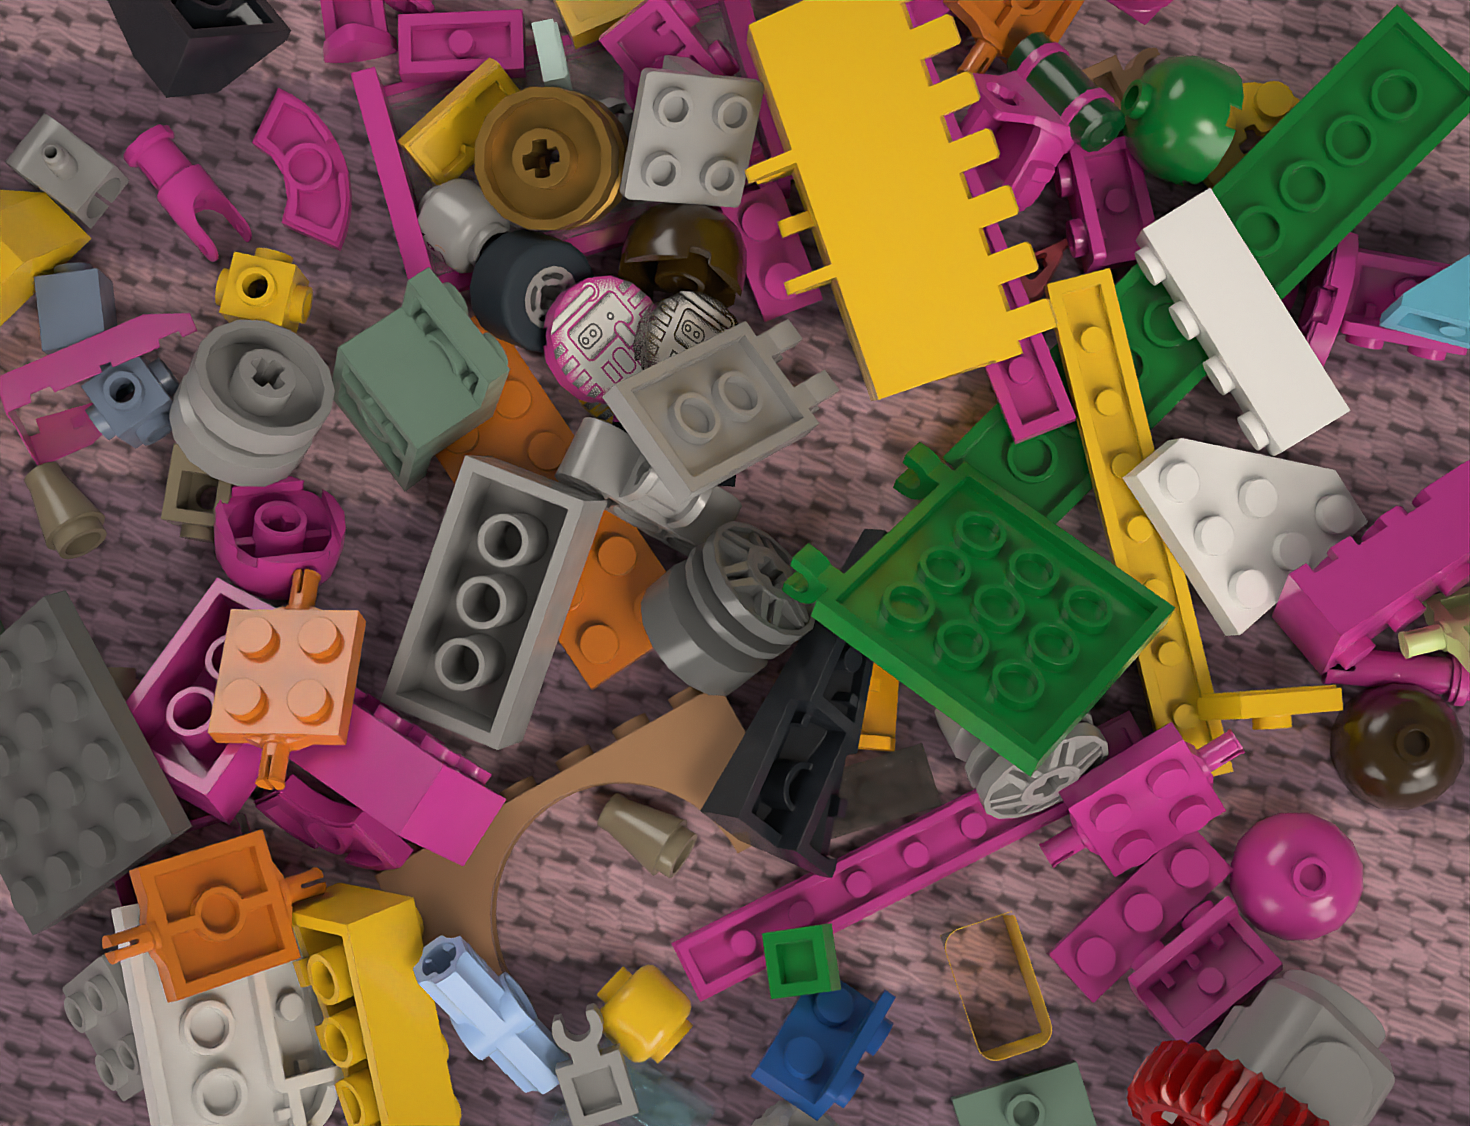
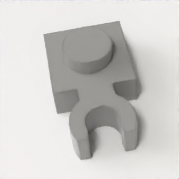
[552,1003,639,1126]

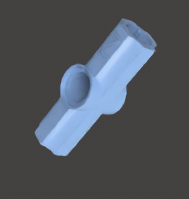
[413,935,570,1094]

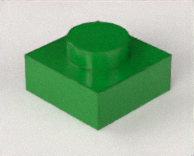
[762,923,841,999]

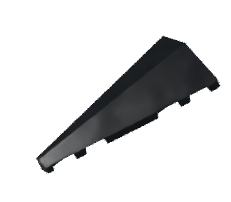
[700,529,887,878]

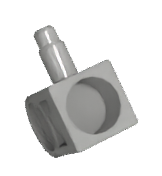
[5,113,129,229]

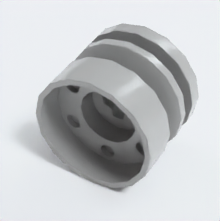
[935,708,1109,819]

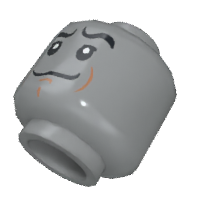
[417,179,511,273]

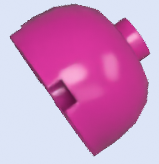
[214,476,346,600]
[1230,813,1364,941]

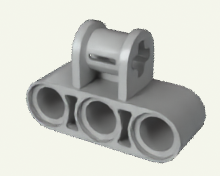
[555,417,742,557]

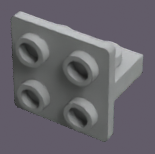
[620,55,764,208]
[63,951,144,1101]

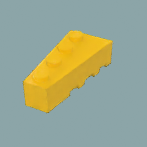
[292,882,462,1126]

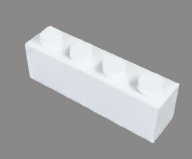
[1134,188,1350,457]

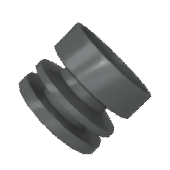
[641,521,815,696]

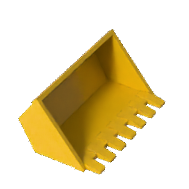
[744,0,1058,401]

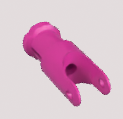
[123,124,252,262]

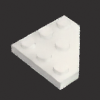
[1123,438,1368,636]

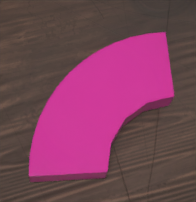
[252,88,352,251]
[1297,232,1359,367]
[253,774,414,870]

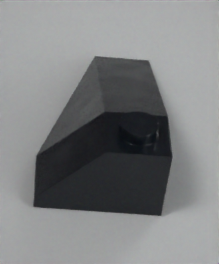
[107,0,291,98]

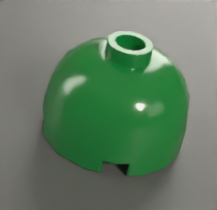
[1121,55,1244,186]

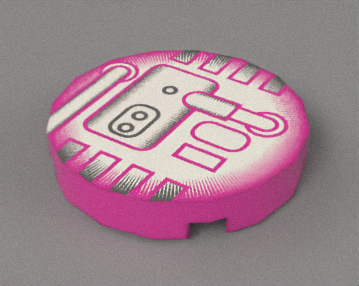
[543,276,665,404]

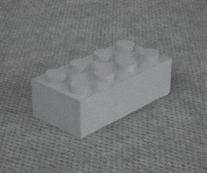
[380,455,607,750]

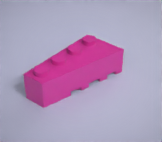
[1272,459,1470,675]

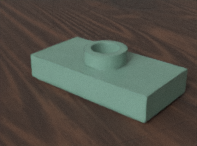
[951,1060,1097,1126]

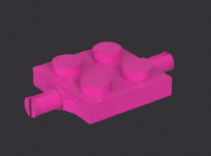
[1039,722,1245,877]

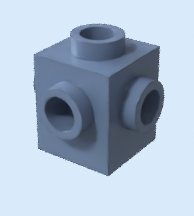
[81,355,180,449]

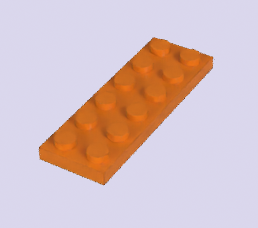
[435,316,666,690]

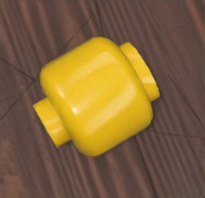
[596,965,693,1064]

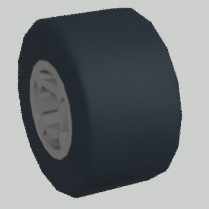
[470,229,594,353]

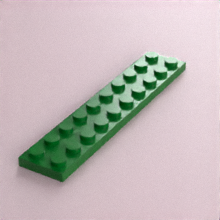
[942,5,1470,524]

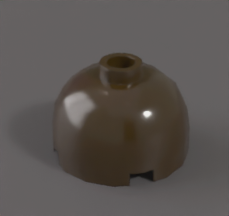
[618,202,747,311]
[1330,683,1465,810]

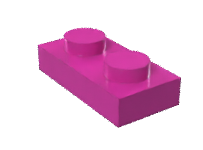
[398,9,527,83]

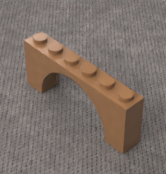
[374,686,751,976]

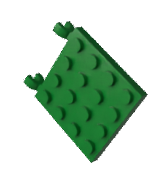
[782,442,1176,777]

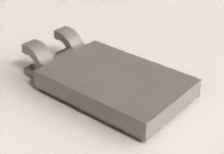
[602,319,839,505]

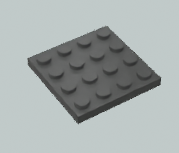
[0,590,192,936]

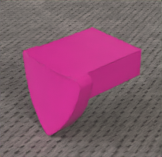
[320,0,398,63]

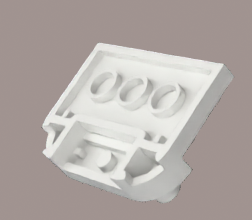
[111,904,344,1126]

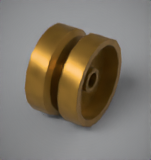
[475,87,628,230]

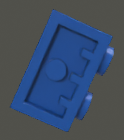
[751,980,896,1121]

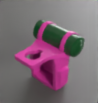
[959,31,1125,212]

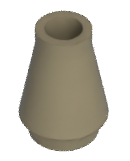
[24,462,107,559]
[597,793,697,878]

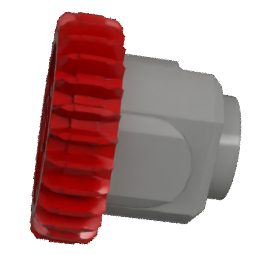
[1126,970,1395,1126]

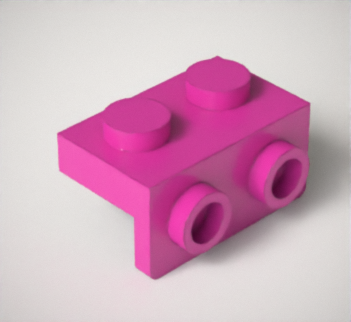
[1053,136,1155,274]
[1339,248,1468,361]
[1128,896,1283,1044]

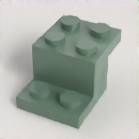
[332,267,510,491]

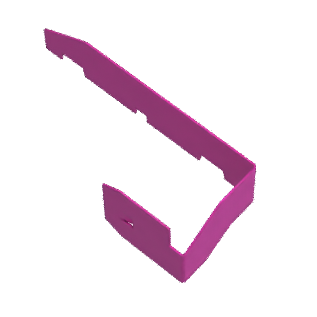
[0,313,197,466]

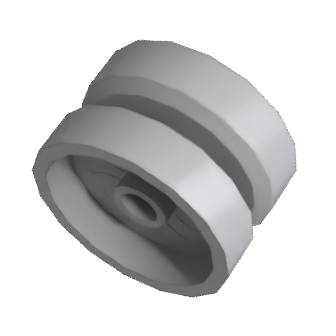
[169,320,335,487]

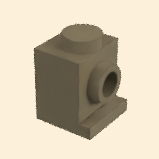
[161,443,235,543]

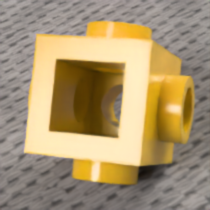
[215,248,313,334]

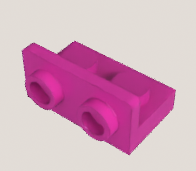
[599,0,741,88]

